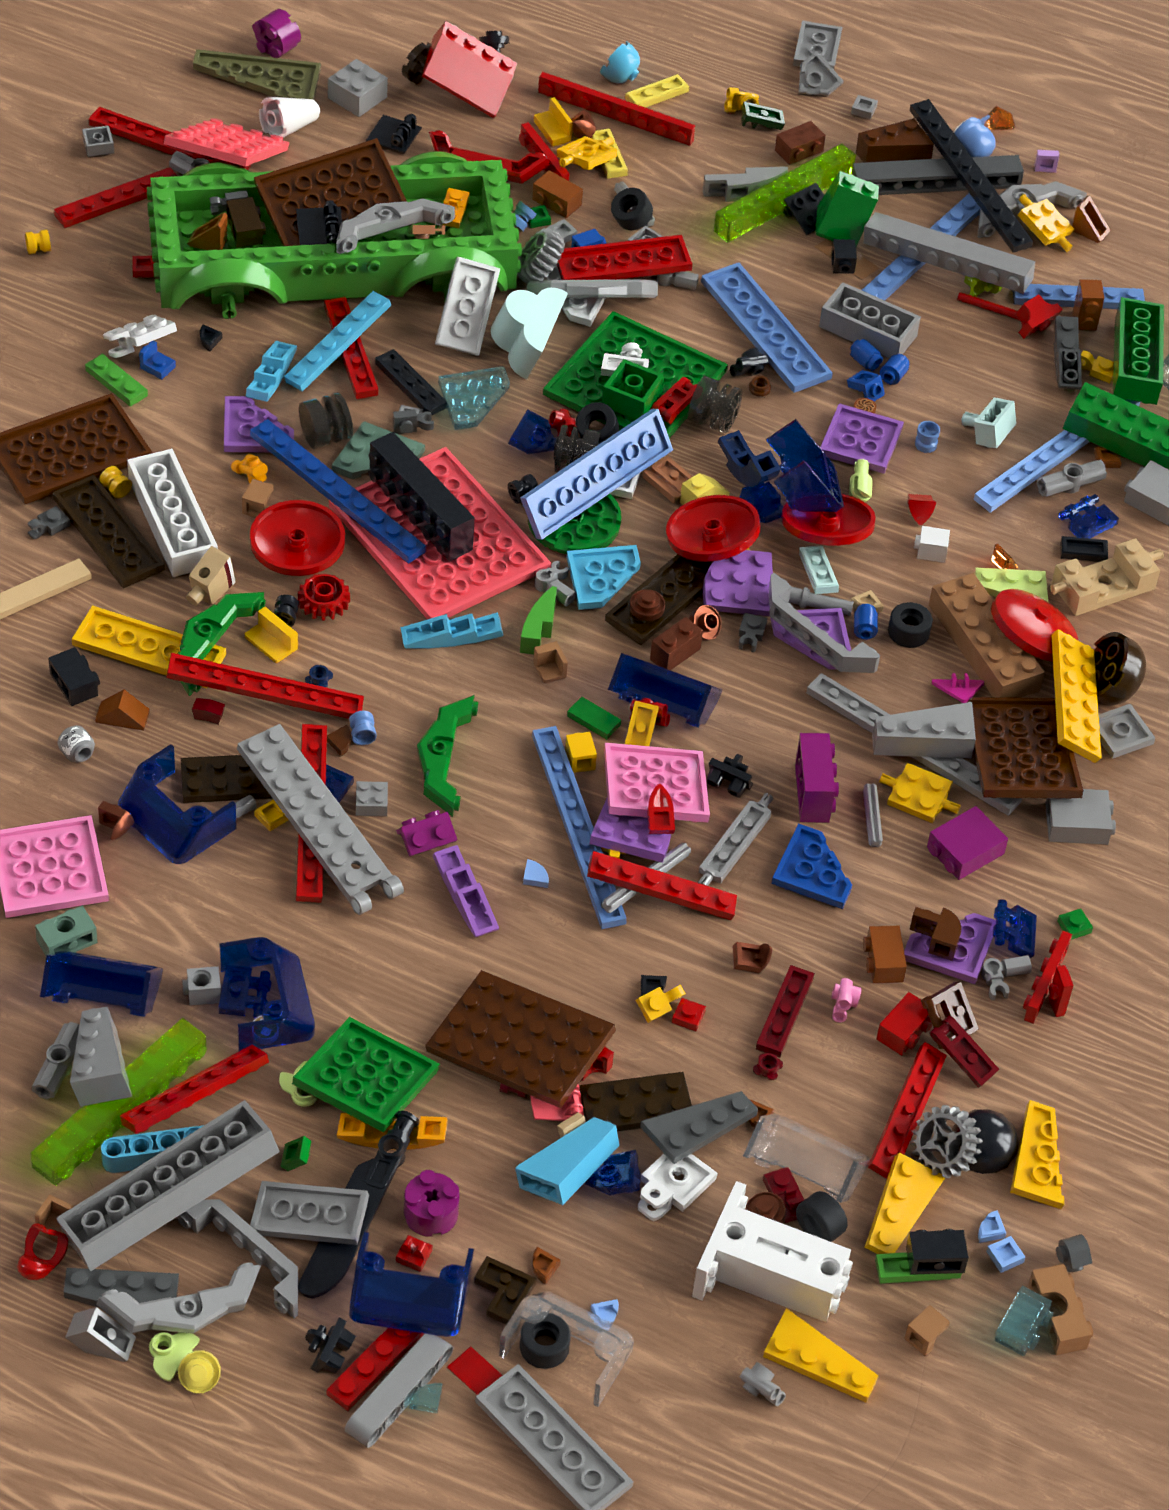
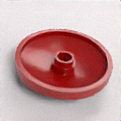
[782,492,876,546]
[666,495,761,561]
[250,500,345,576]
[991,589,1078,662]

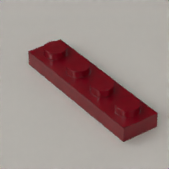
[755,965,815,1058]

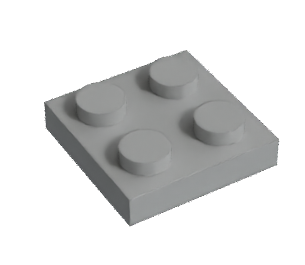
[1099,704,1155,759]

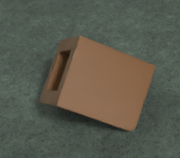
[242,479,274,518]
[533,641,568,683]
[35,1194,73,1243]
[905,1305,950,1357]

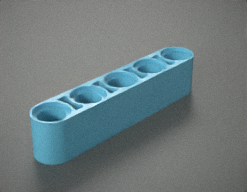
[101,1125,204,1173]

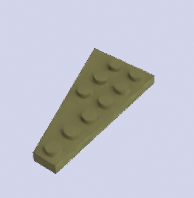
[193,49,321,100]

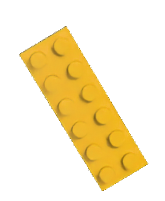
[72,605,226,689]
[1051,629,1101,763]

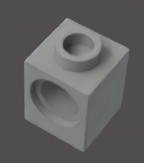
[182,966,221,1006]

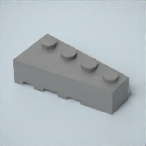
[872,702,976,758]
[70,1007,132,1106]

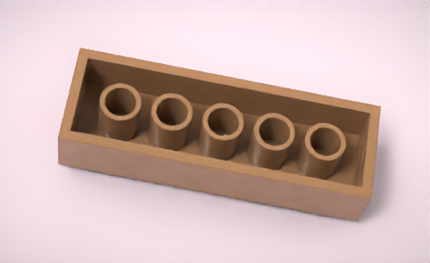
[929,573,1045,698]

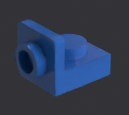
[139,340,176,380]
[847,370,885,401]

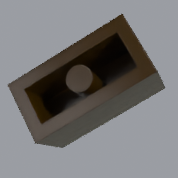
[226,197,266,248]

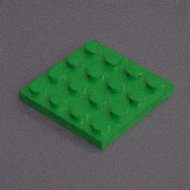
[292,1017,440,1133]

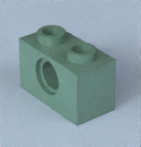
[35,905,98,963]

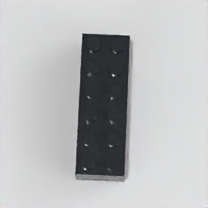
[368,432,475,561]

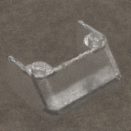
[743,1114,871,1203]
[499,1291,634,1407]

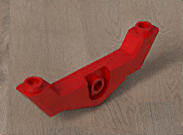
[429,130,550,184]

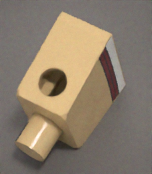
[186,546,236,606]

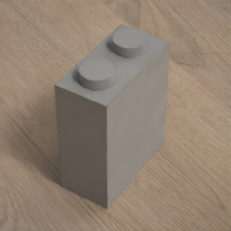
[1124,461,1169,526]
[1045,789,1116,845]

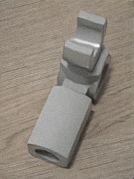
[656,271,699,291]
[534,561,576,607]
[981,955,1032,1001]

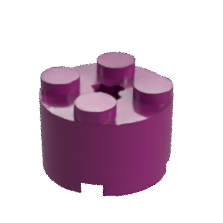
[252,9,301,58]
[404,1170,459,1236]

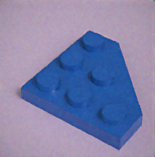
[771,823,852,909]

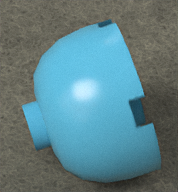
[600,41,640,84]

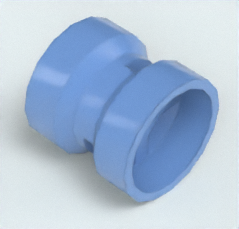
[511,201,537,231]
[915,421,940,453]
[349,711,377,745]

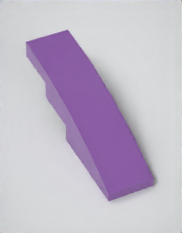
[433,845,499,938]

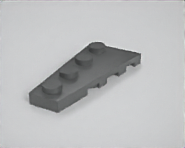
[640,1091,758,1164]
[63,1268,179,1307]

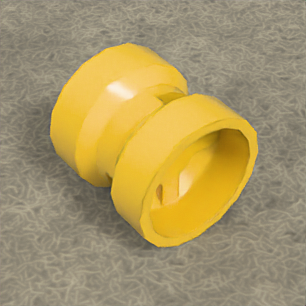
[25,229,51,255]
[99,466,132,499]

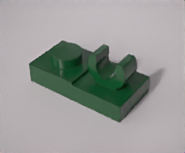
[741,101,785,130]

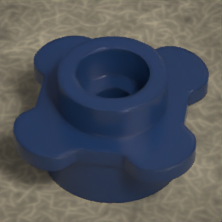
[305,665,333,688]

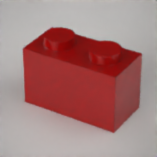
[876,992,932,1056]

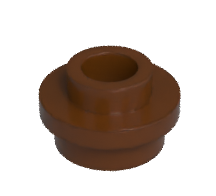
[749,376,771,397]

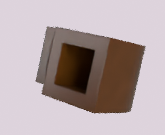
[909,907,962,961]

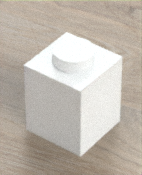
[914,526,950,563]

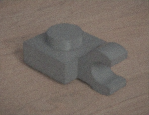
[393,409,434,434]
[28,506,71,539]

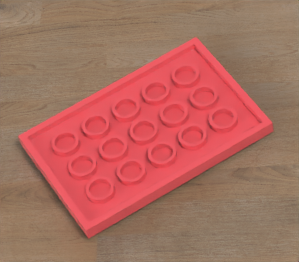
[164,118,289,167]

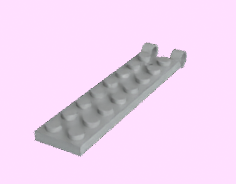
[237,724,404,915]

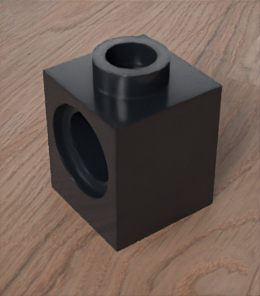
[831,239,857,274]

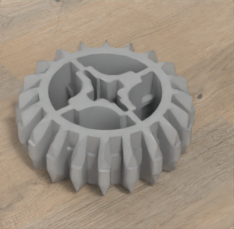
[517,228,565,283]
[910,1105,983,1179]

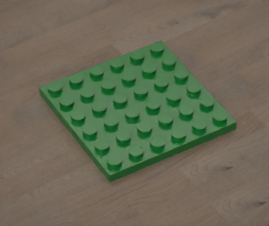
[543,311,728,439]

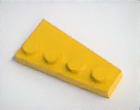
[1010,1100,1065,1209]
[864,1153,945,1254]
[763,1308,878,1403]

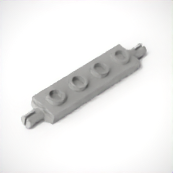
[697,793,773,886]

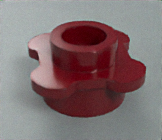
[753,1053,783,1081]

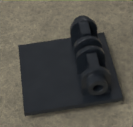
[366,114,422,154]
[783,183,824,236]
[296,200,342,245]

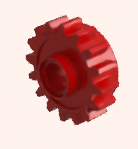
[298,574,350,621]

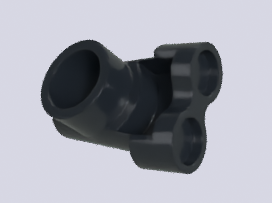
[730,348,768,377]

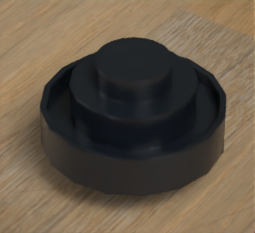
[479,31,509,52]

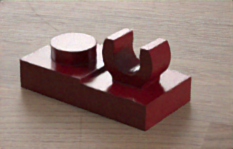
[763,1167,804,1224]

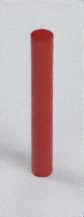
[957,292,1019,320]

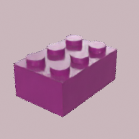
[795,733,839,823]

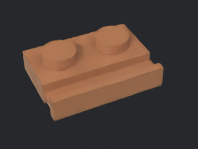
[409,225,445,239]
[642,456,693,504]

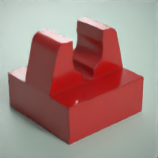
[396,1235,433,1272]

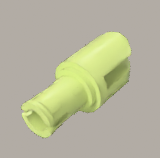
[849,459,872,503]

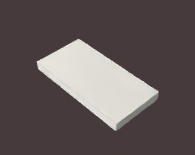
[435,257,500,356]

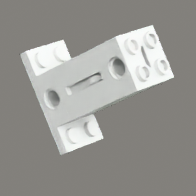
[692,1181,853,1322]

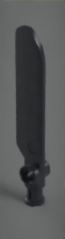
[298,1110,419,1299]

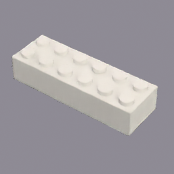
[127,449,218,577]

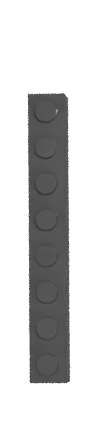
[851,155,1024,195]

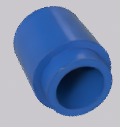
[850,339,883,371]
[880,354,910,385]
[854,604,878,640]

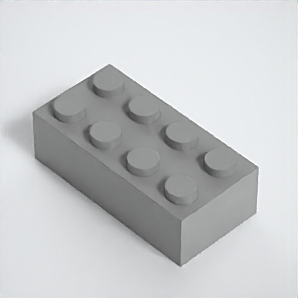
[819,282,921,358]

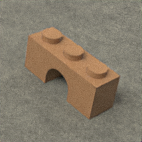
[1028,1264,1093,1355]

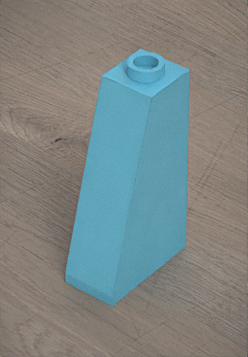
[515,1117,620,1205]

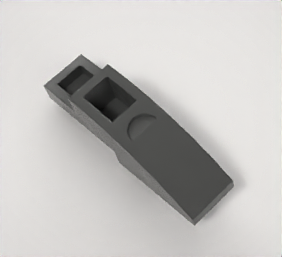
[1054,316,1082,390]

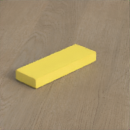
[625,74,689,108]
[591,129,628,179]

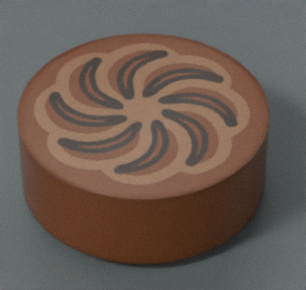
[854,398,876,414]

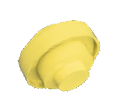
[178,1350,221,1393]

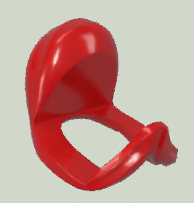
[17,1223,69,1280]

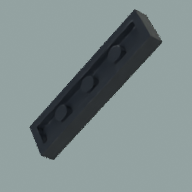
[375,349,447,415]

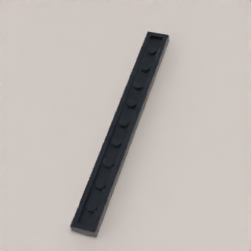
[910,99,1033,253]

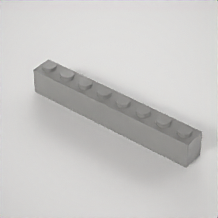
[863,212,1035,293]

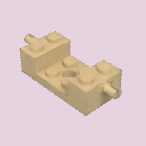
[1050,538,1164,616]

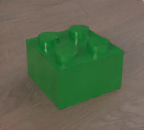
[602,359,664,420]

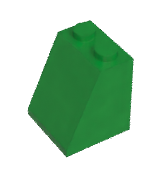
[816,171,879,247]

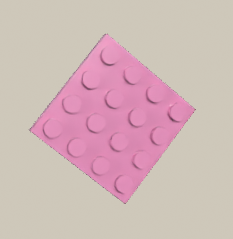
[604,743,710,823]
[0,815,109,918]

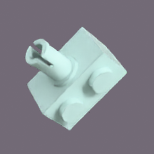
[962,397,1016,448]

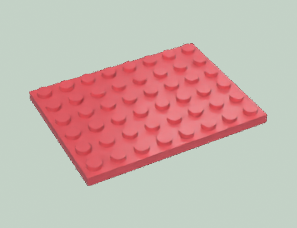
[329,447,551,620]

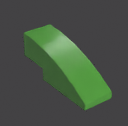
[520,586,557,654]

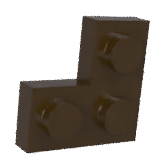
[474,1256,537,1327]

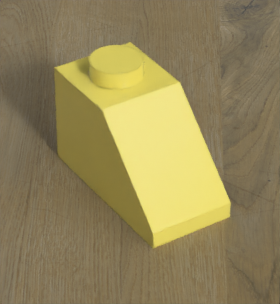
[680,473,730,505]

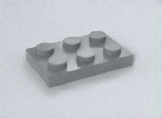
[793,21,842,70]

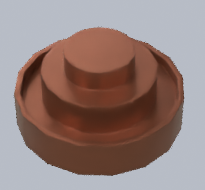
[630,590,665,621]
[689,605,721,641]
[746,1192,786,1224]

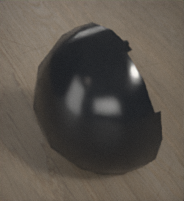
[952,1109,1019,1174]

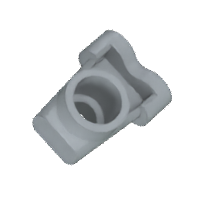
[740,1362,786,1406]

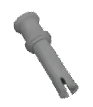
[788,586,854,616]

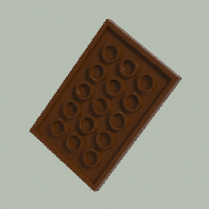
[254,138,407,246]
[0,393,152,505]
[967,697,1083,799]
[425,970,616,1108]

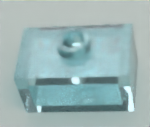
[995,1285,1053,1357]

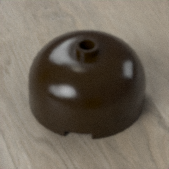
[1094,632,1146,706]

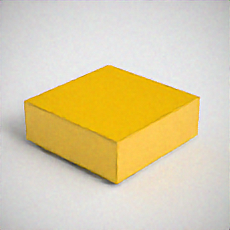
[254,799,288,831]

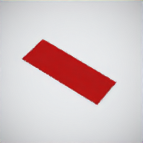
[447,1346,503,1395]

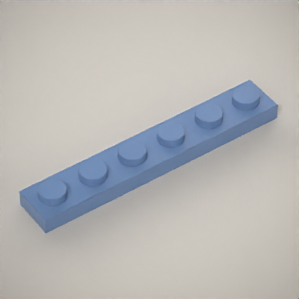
[1012,284,1145,309]

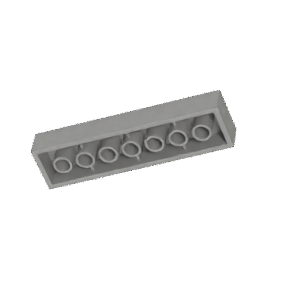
[56,1100,280,1271]

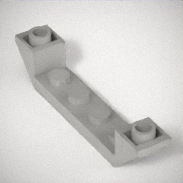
[768,573,880,673]
[177,1199,298,1318]

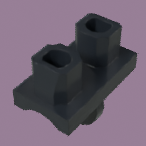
[707,754,753,798]
[305,1317,356,1374]

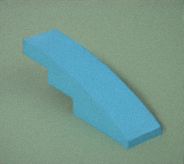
[246,341,297,402]
[401,612,503,648]

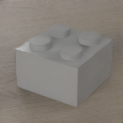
[328,59,388,117]

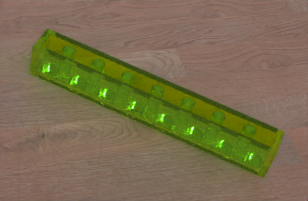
[714,143,856,243]
[31,1018,207,1186]

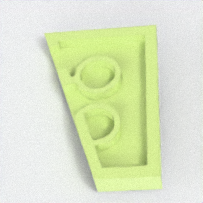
[974,568,1048,602]

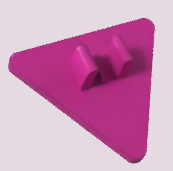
[931,673,984,703]

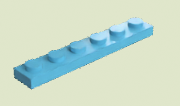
[284,291,391,391]

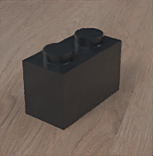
[48,647,100,706]
[906,1229,969,1275]

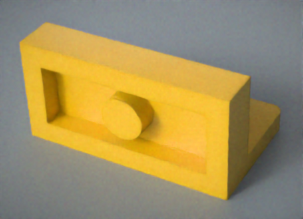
[534,97,573,147]
[245,607,298,663]

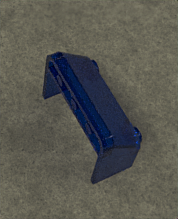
[766,419,844,512]
[608,653,722,728]
[118,744,237,864]
[219,937,315,1051]
[40,951,163,1017]
[349,1232,474,1337]

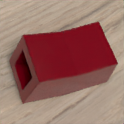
[192,698,225,725]

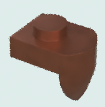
[571,108,596,139]
[98,801,135,840]
[732,942,772,973]

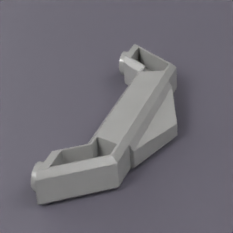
[977,181,1087,238]
[336,198,455,254]
[527,280,658,298]
[97,1263,261,1334]

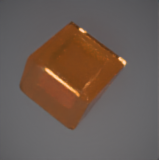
[987,106,1015,130]
[991,543,1018,570]

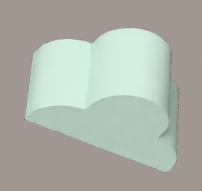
[491,288,568,379]

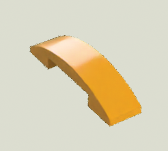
[337,1113,448,1150]

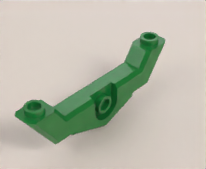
[177,592,266,696]
[417,695,479,817]

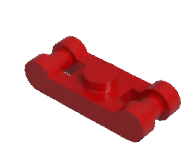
[651,377,703,424]

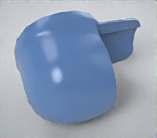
[953,115,996,157]

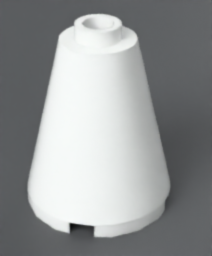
[259,97,320,138]

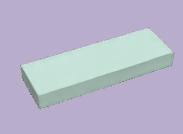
[799,545,839,594]

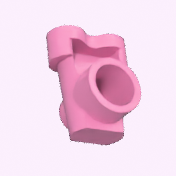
[831,978,861,1022]

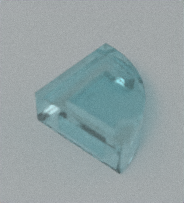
[409,1383,443,1413]

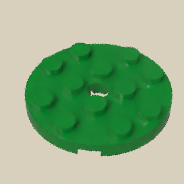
[528,494,621,554]

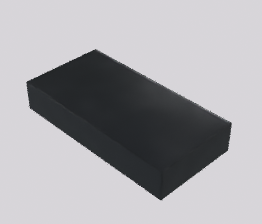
[1060,536,1108,562]

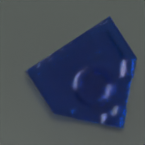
[508,409,559,454]
[739,482,783,523]
[585,1150,641,1196]

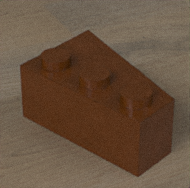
[856,118,934,163]

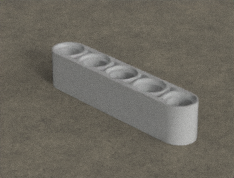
[345,1331,453,1448]

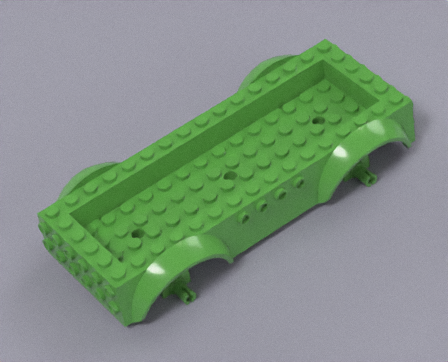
[147,151,522,319]

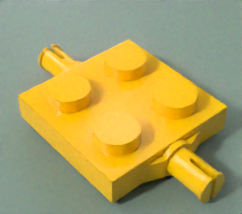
[557,136,617,170]
[1017,194,1074,252]
[879,763,961,824]

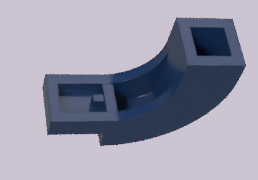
[718,430,781,487]

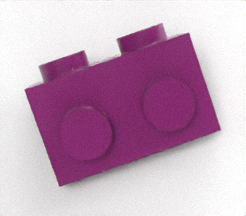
[396,810,458,857]

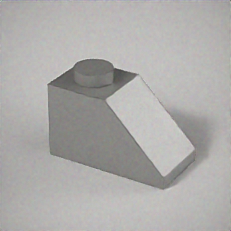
[65,1307,136,1362]

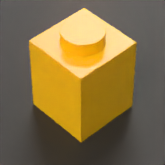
[565,732,597,773]

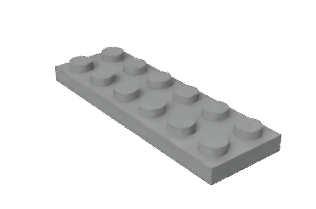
[475,1364,633,1510]

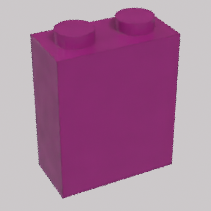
[927,806,1008,880]

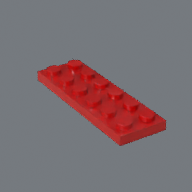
[557,235,693,280]

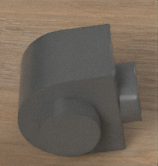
[1056,1234,1092,1272]

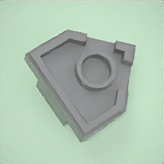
[798,51,844,96]

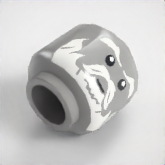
[57,725,95,763]

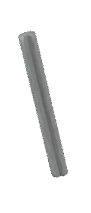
[601,843,691,913]

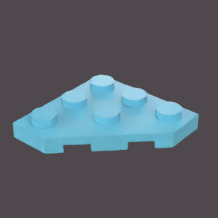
[566,545,641,610]

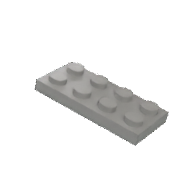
[250,1181,369,1245]

